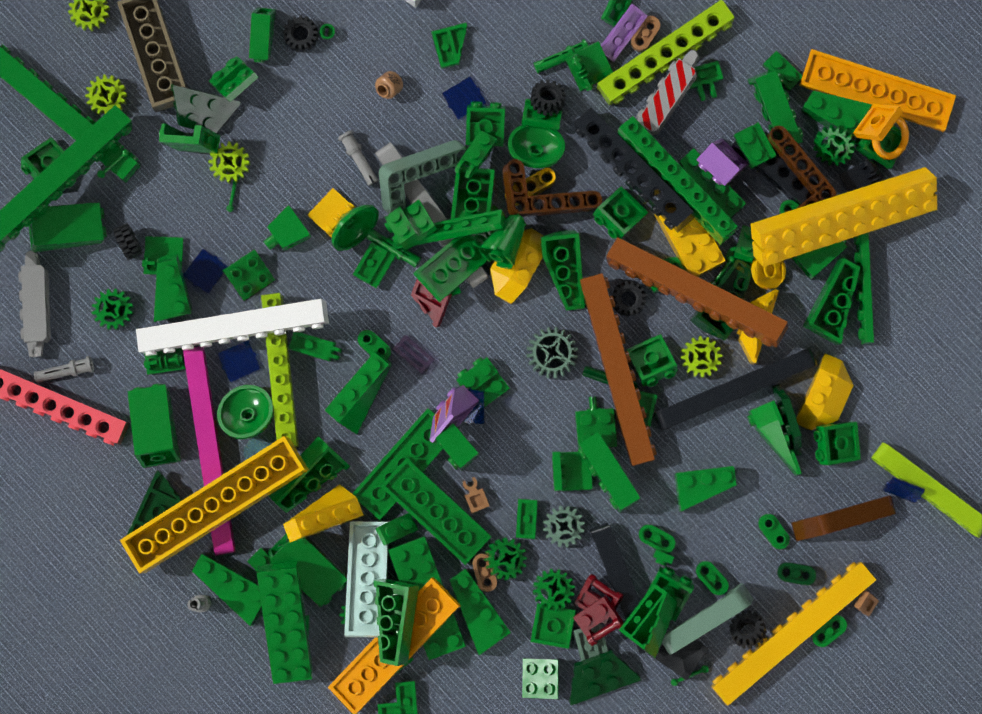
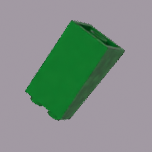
[28,202,107,252]
[127,384,181,468]
[268,534,347,607]

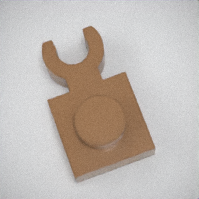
[463,477,489,513]

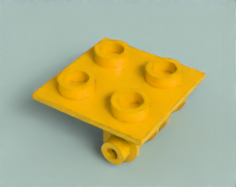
[307,188,356,238]

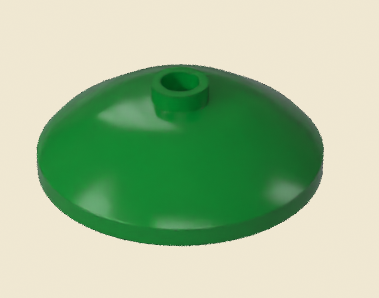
[508,125,565,168]
[332,205,379,251]
[217,385,274,439]

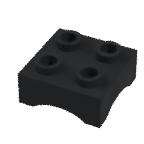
[653,625,708,680]

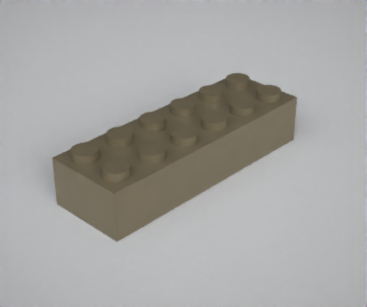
[117,0,187,112]

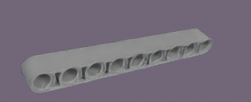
[375,142,489,289]

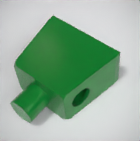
[263,205,311,251]

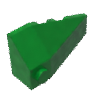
[541,230,585,311]
[747,400,802,476]

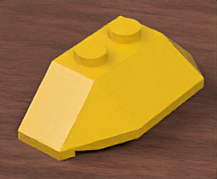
[490,228,544,304]
[736,289,779,365]
[796,353,854,430]

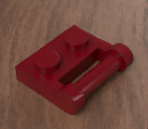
[574,574,624,625]
[573,595,624,646]

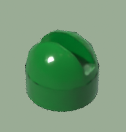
[319,24,335,40]

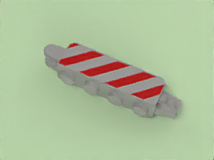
[636,50,699,135]

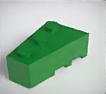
[154,253,192,322]
[619,583,678,658]

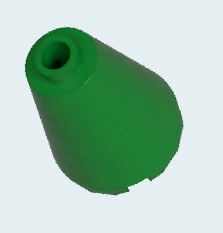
[479,214,526,269]

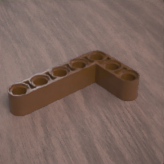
[767,126,836,209]
[503,159,602,217]
[791,495,896,541]

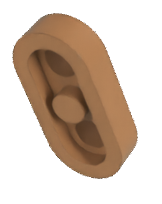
[631,16,660,52]
[473,554,497,592]

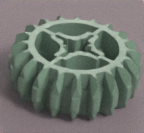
[526,327,578,379]

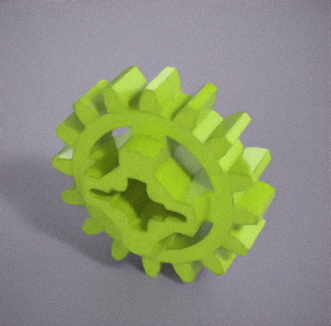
[68,0,110,31]
[85,74,127,116]
[208,141,250,184]
[680,336,722,378]

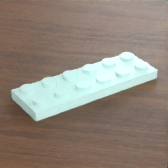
[344,521,388,637]

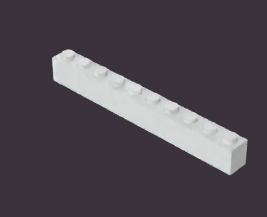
[136,299,329,356]

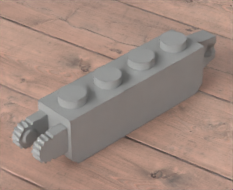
[18,250,51,358]

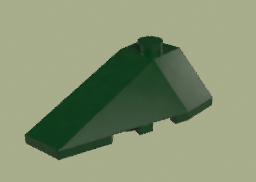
[689,258,752,340]

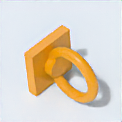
[853,104,909,160]

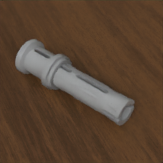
[338,130,379,186]
[34,356,94,384]
[187,595,211,612]

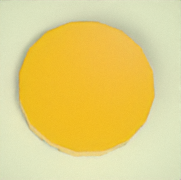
[751,258,786,290]

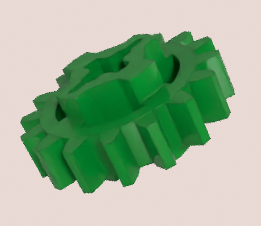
[813,125,855,166]
[91,289,134,330]
[484,538,527,580]
[532,569,575,612]

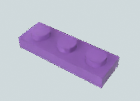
[601,4,647,62]

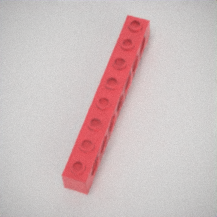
[0,369,130,446]

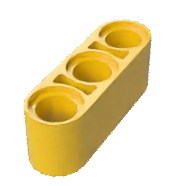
[505,168,556,206]

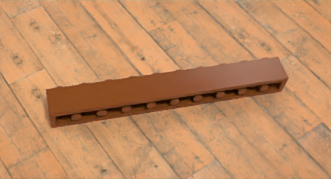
[606,237,788,348]
[580,273,657,466]

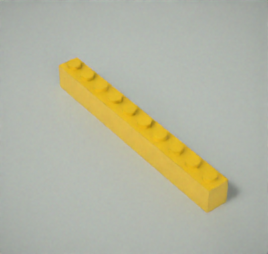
[711,562,876,706]

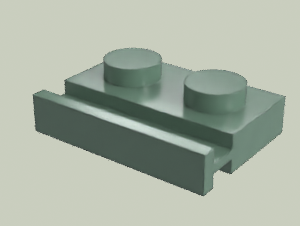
[573,623,608,661]

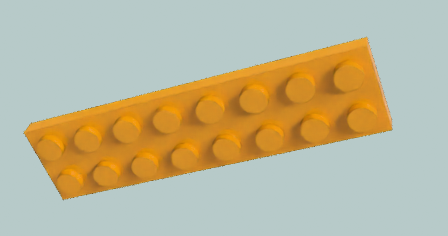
[799,49,956,132]
[328,577,461,714]

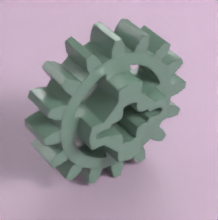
[543,506,585,547]

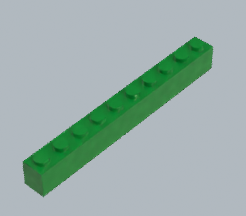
[0,44,141,183]
[0,105,133,252]

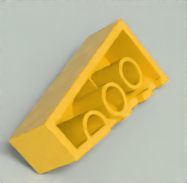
[283,484,363,542]

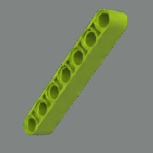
[871,442,982,538]

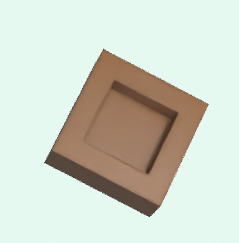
[854,590,879,617]

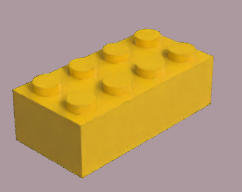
[654,207,726,277]

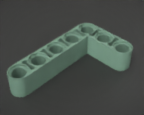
[379,140,467,214]
[662,583,753,655]

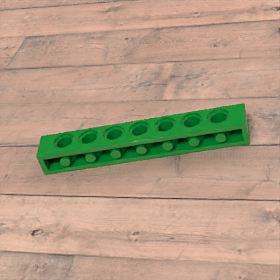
[618,116,738,245]

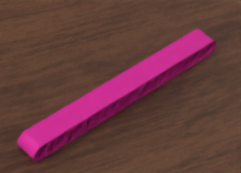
[183,346,235,555]

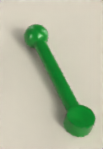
[97,149,129,178]
[226,176,240,212]
[710,256,736,286]
[671,665,709,686]

